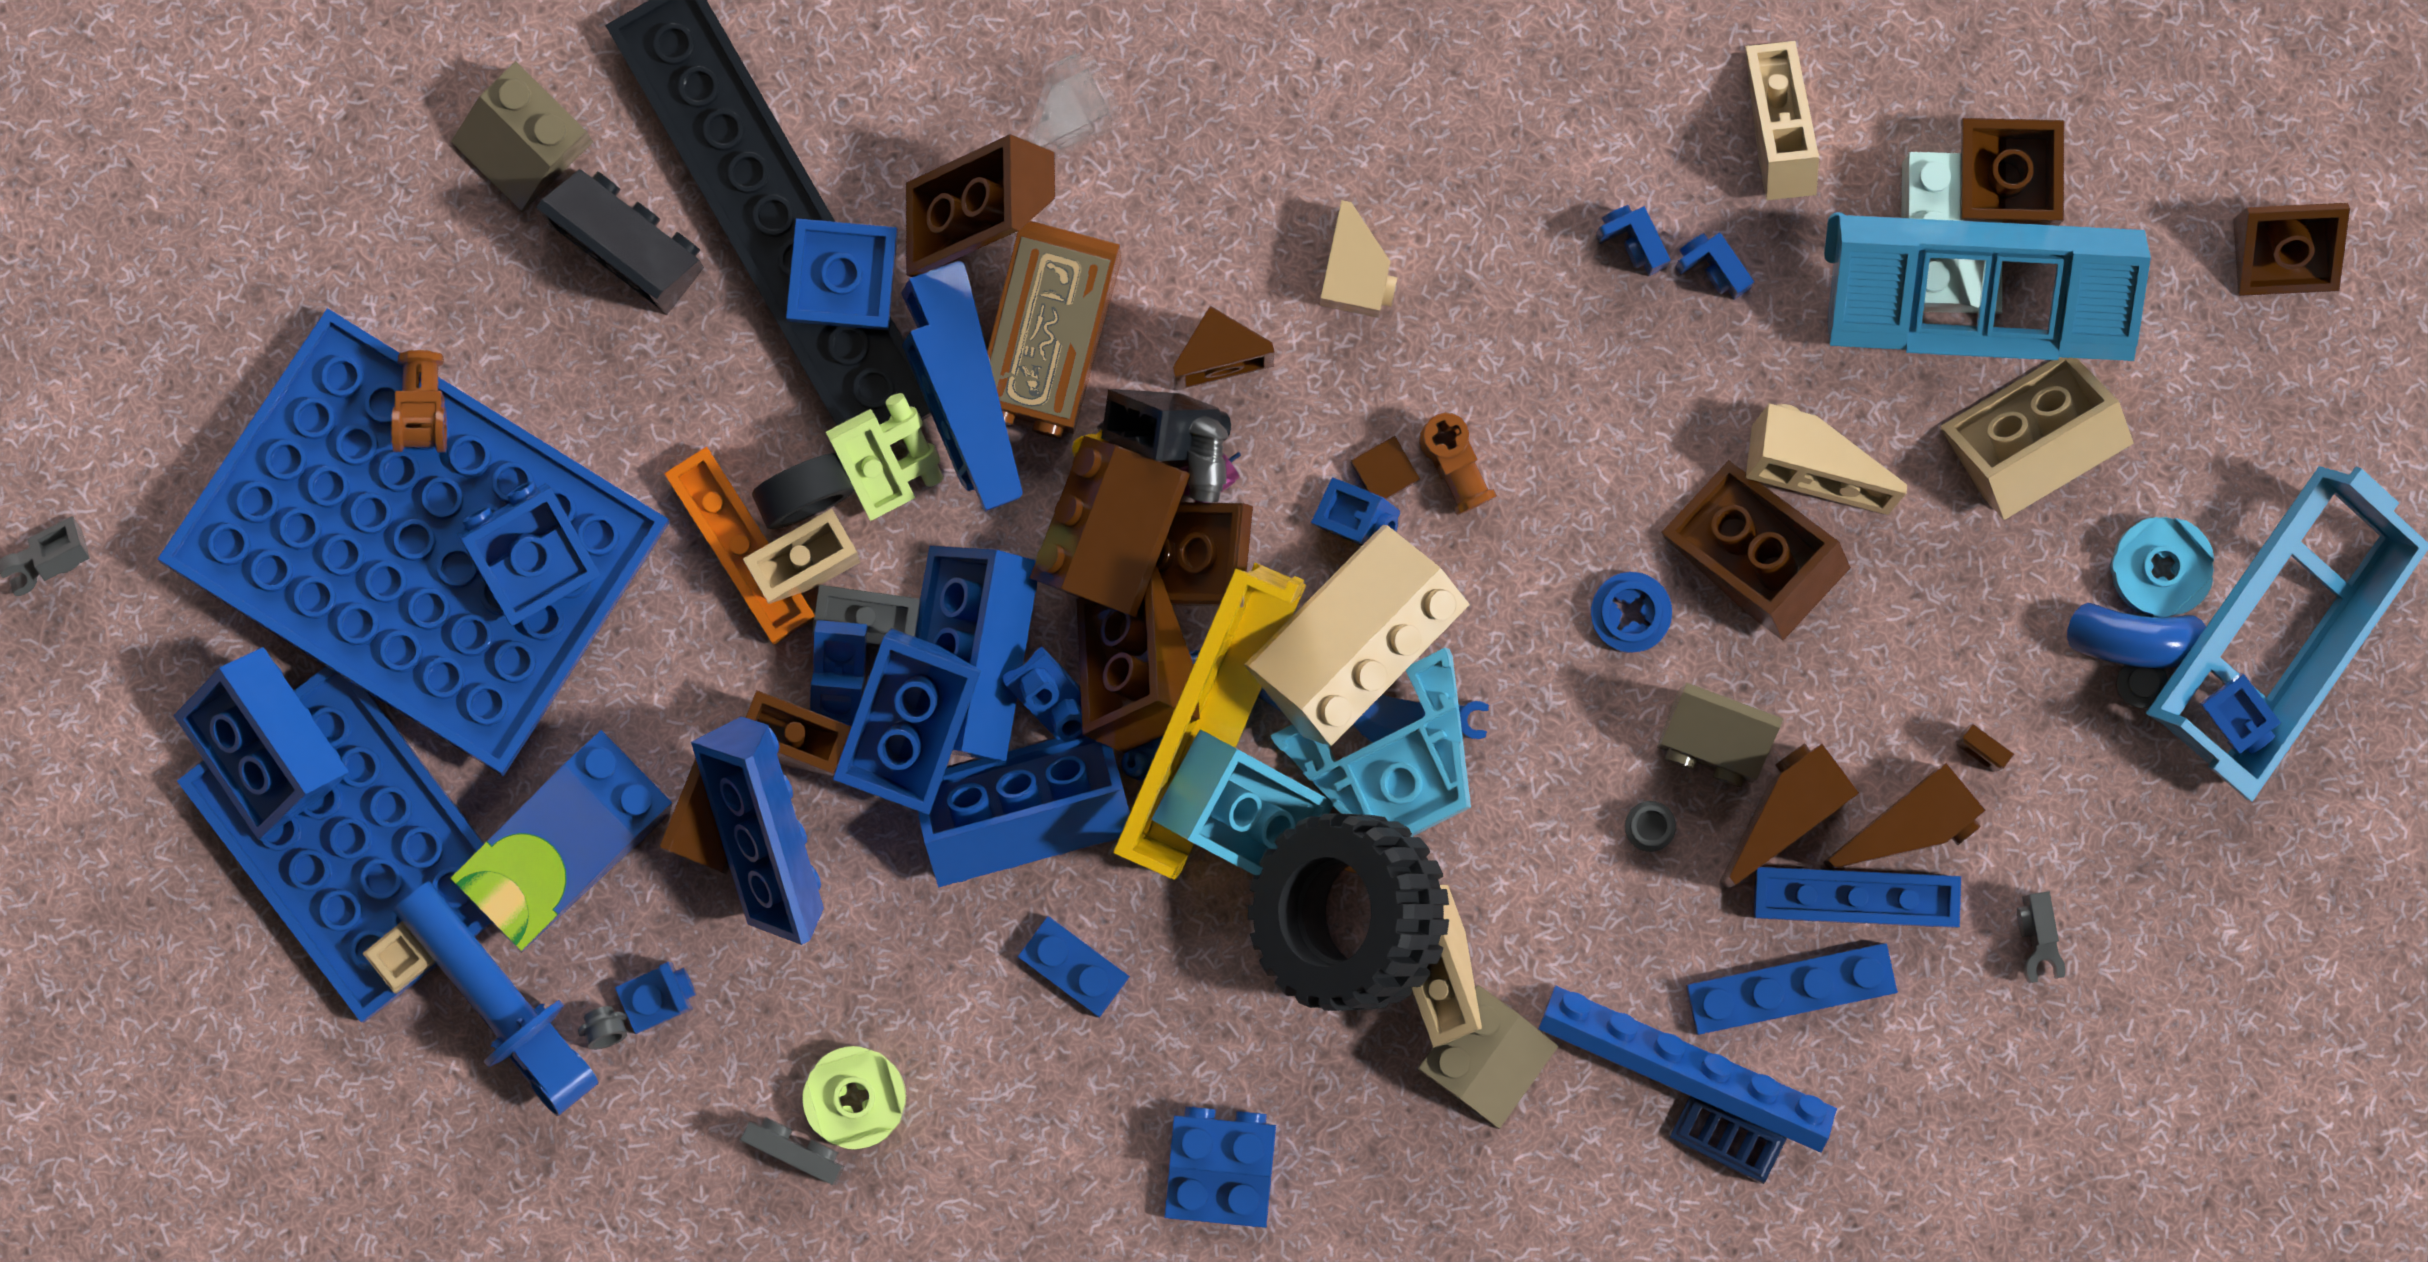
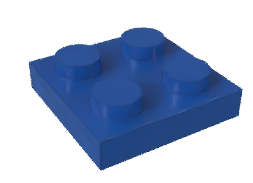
[786,218,898,331]

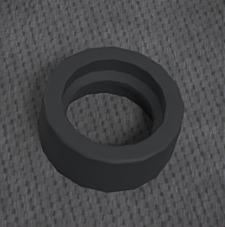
[752,453,855,530]

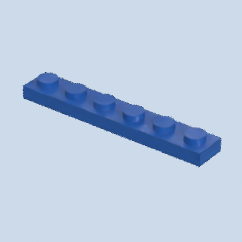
[1538,985,1837,1153]

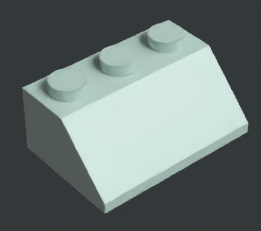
[1901,152,2002,314]

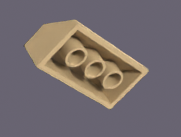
[1244,525,1470,746]

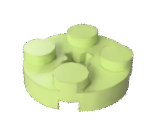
[803,1046,906,1149]

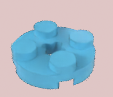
[2110,517,2214,618]

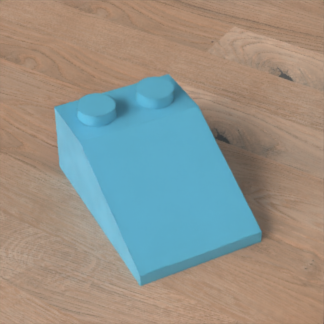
[1151,729,1333,875]

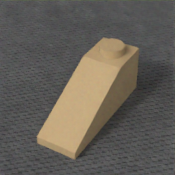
[1745,41,1819,200]
[1746,403,1907,515]
[1412,885,1482,1047]

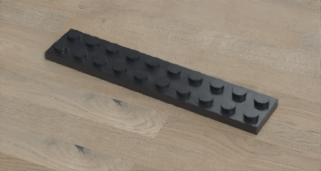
[605,0,931,426]

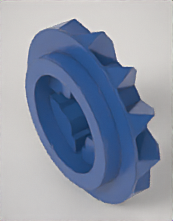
[1591,572,1672,653]

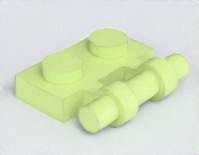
[826,393,944,521]

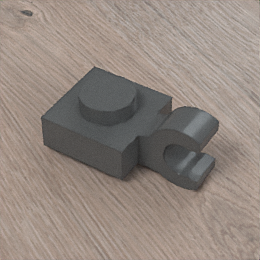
[0,516,90,596]
[2017,891,2066,983]

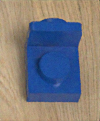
[1596,205,1671,276]
[1675,232,1754,300]
[1311,477,1400,546]
[2200,673,2281,754]
[615,961,696,1034]

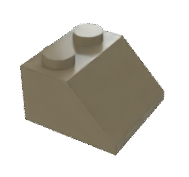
[451,61,593,212]
[1657,682,1783,787]
[1417,985,1558,1129]

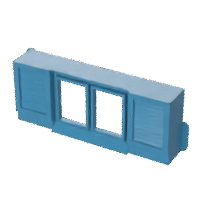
[1824,212,2151,361]

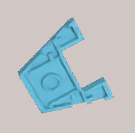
[1270,648,1471,837]

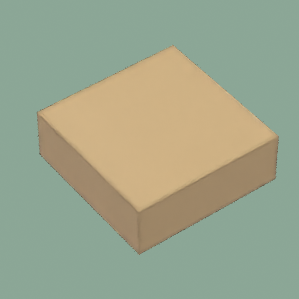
[363,922,436,993]

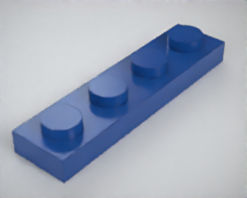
[1753,867,1961,928]
[1686,943,1898,1035]

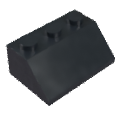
[536,169,704,315]

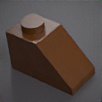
[745,690,851,776]

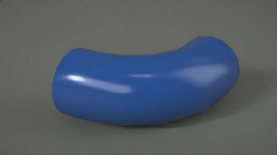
[2067,603,2206,669]

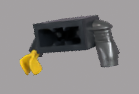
[1072,389,1231,502]

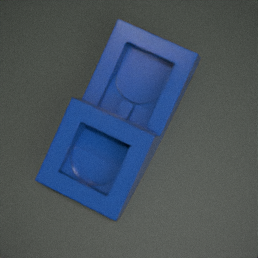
[810,620,867,727]

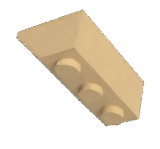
[1940,357,2134,520]

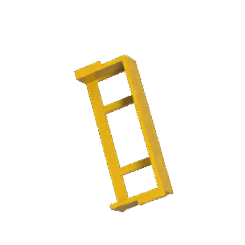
[1113,562,1306,880]

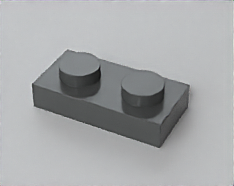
[812,585,921,646]
[740,1117,845,1185]

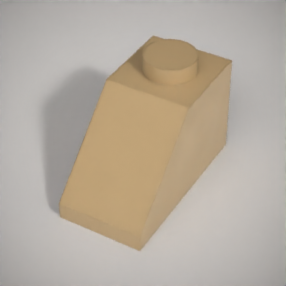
[1320,200,1398,318]
[743,509,860,604]

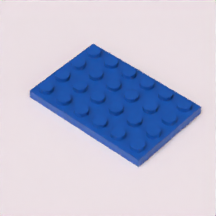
[177,666,493,1023]

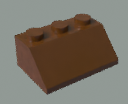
[906,134,1055,277]
[1030,436,1190,617]

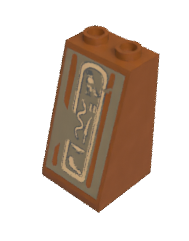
[987,221,1122,439]

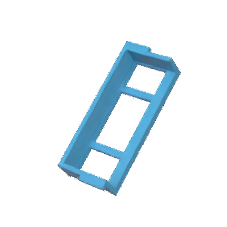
[2146,466,2428,802]

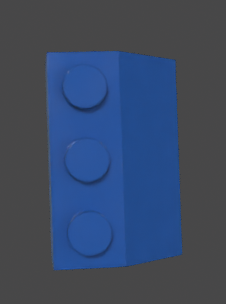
[833,628,981,815]
[173,647,349,840]

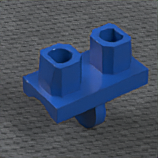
[1002,647,1082,743]

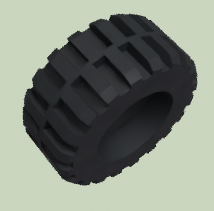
[1248,814,1449,1011]

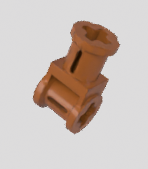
[392,350,447,452]
[1419,412,1497,516]

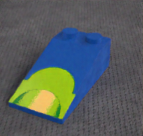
[450,730,672,953]

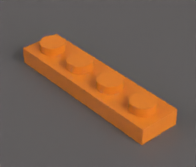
[664,446,815,645]

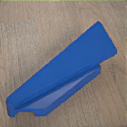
[901,261,1023,512]

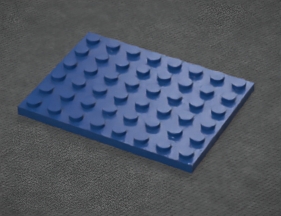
[158,308,670,776]

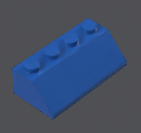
[916,546,1037,761]
[691,716,824,945]
[918,733,1130,888]

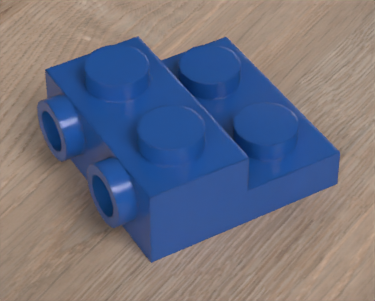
[457,481,601,626]
[1165,1106,1276,1228]

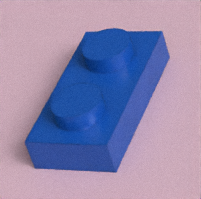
[1018,916,1130,1018]

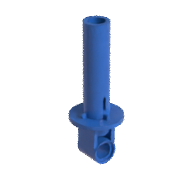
[393,881,599,1116]

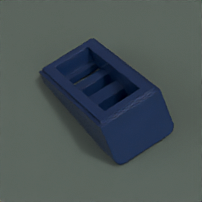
[1669,1096,1787,1184]

